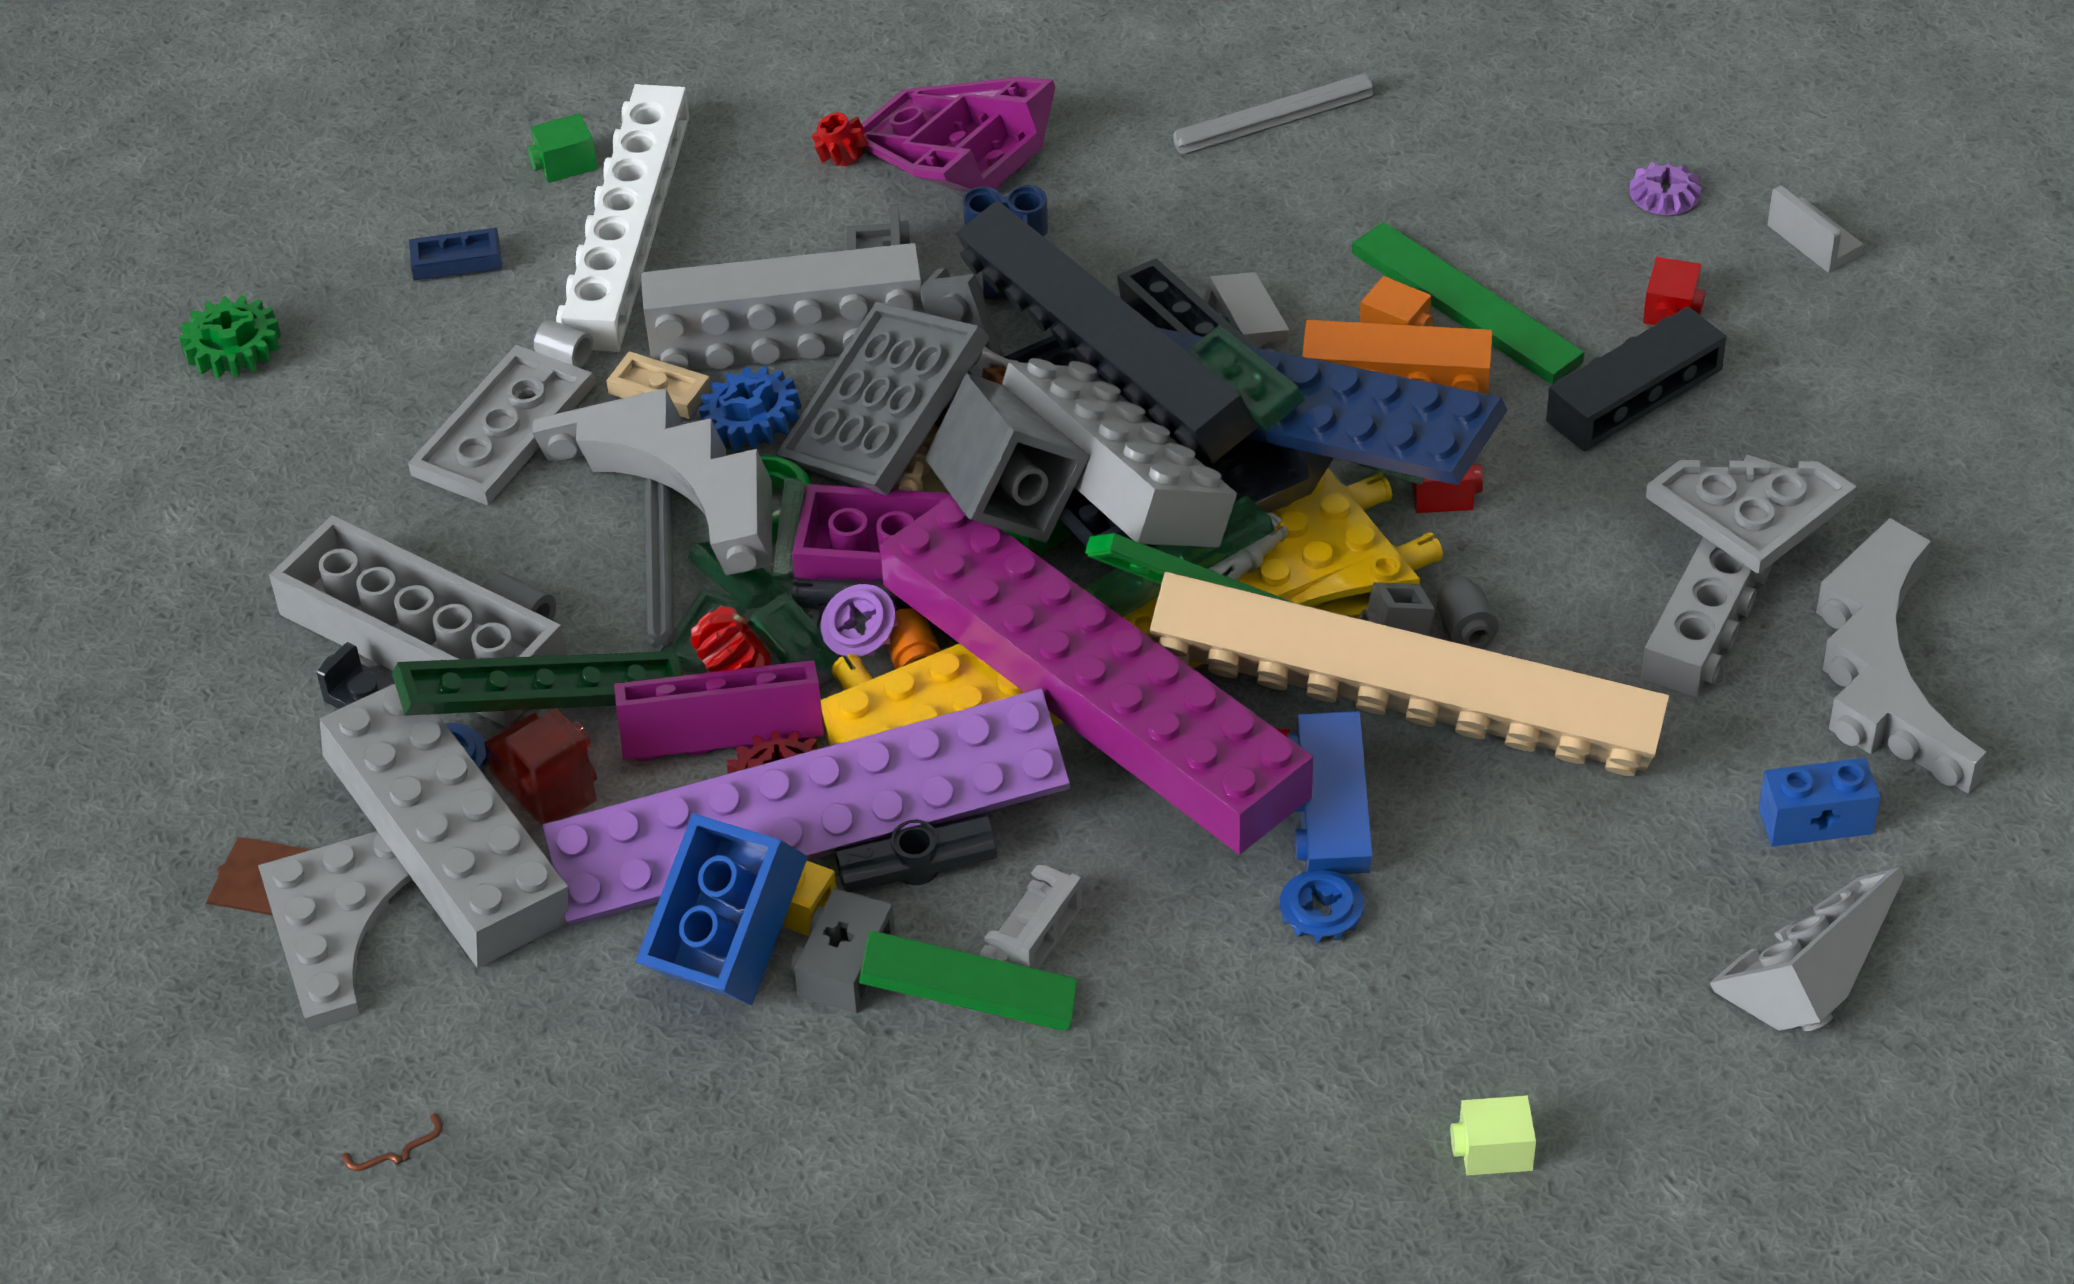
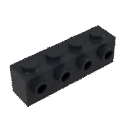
[1546,306,1727,452]

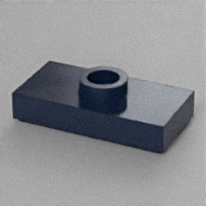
[409,228,502,280]

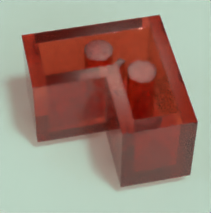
[484,708,597,827]

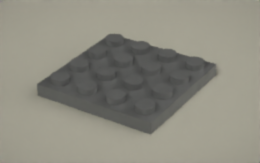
[775,302,990,495]

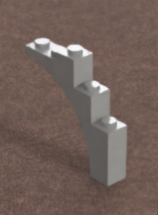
[1816,518,1987,794]

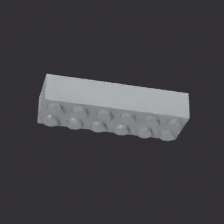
[641,243,923,370]
[1002,358,1237,547]
[269,515,567,728]
[319,684,568,969]

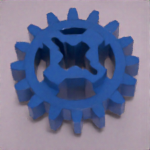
[698,366,802,450]

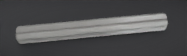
[1173,73,1373,154]

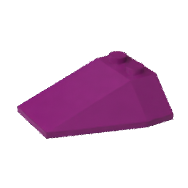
[862,77,1056,192]

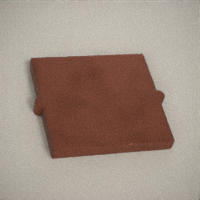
[207,837,311,915]

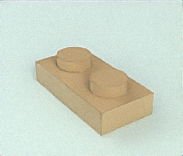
[606,351,711,419]

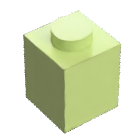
[1450,1095,1536,1175]

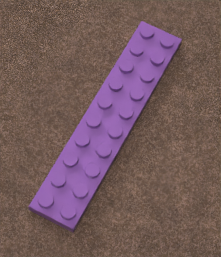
[543,688,1070,925]

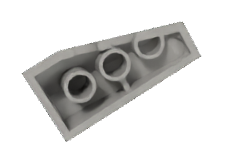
[1710,867,1904,1031]

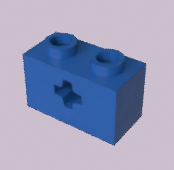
[1758,758,1880,847]

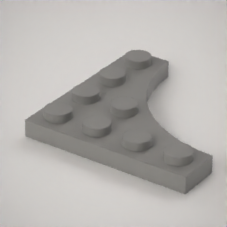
[258,831,413,1030]

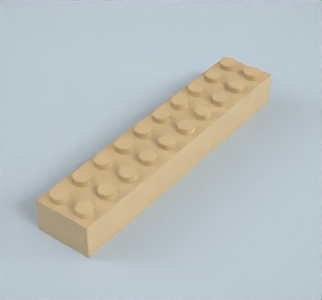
[1150,572,1669,776]

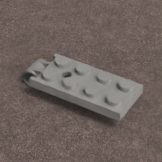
[408,319,596,505]

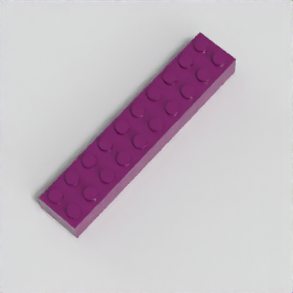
[880,495,1313,855]

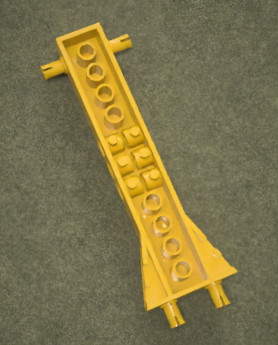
[821,468,1443,746]

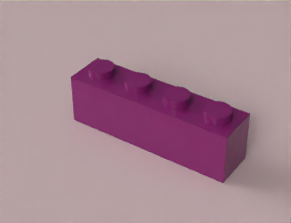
[614,660,824,761]

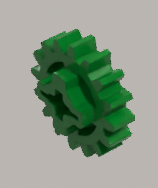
[179,295,281,378]

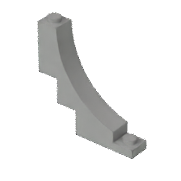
[532,388,773,576]

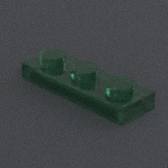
[1187,325,1305,431]

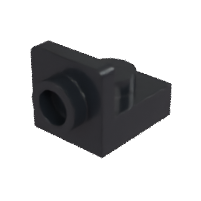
[317,642,395,709]

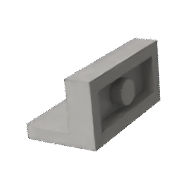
[1767,185,1864,273]

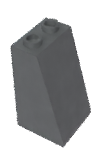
[925,373,1090,543]

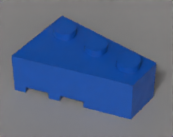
[1287,711,1372,874]

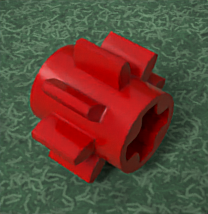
[811,112,868,166]

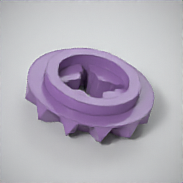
[1629,161,1702,215]
[821,584,899,657]

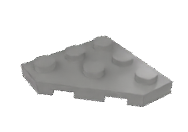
[1646,460,1857,574]

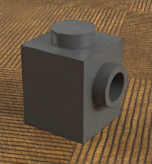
[1359,582,1435,636]

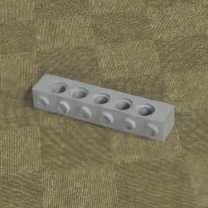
[1641,455,1789,697]

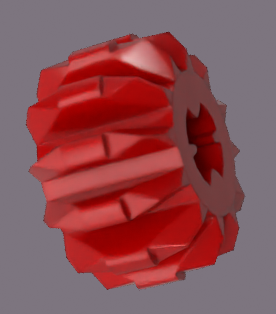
[690,606,770,672]

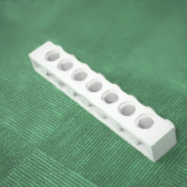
[556,84,689,352]

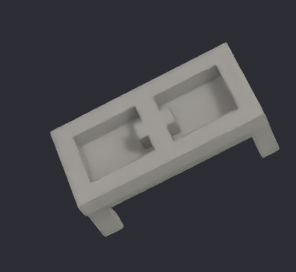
[1204,272,1289,351]
[980,865,1082,969]

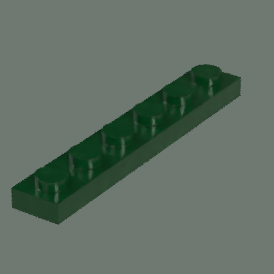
[392,651,684,716]

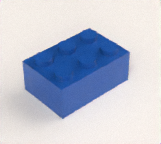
[635,813,808,1006]

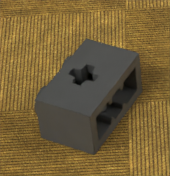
[790,888,895,1014]

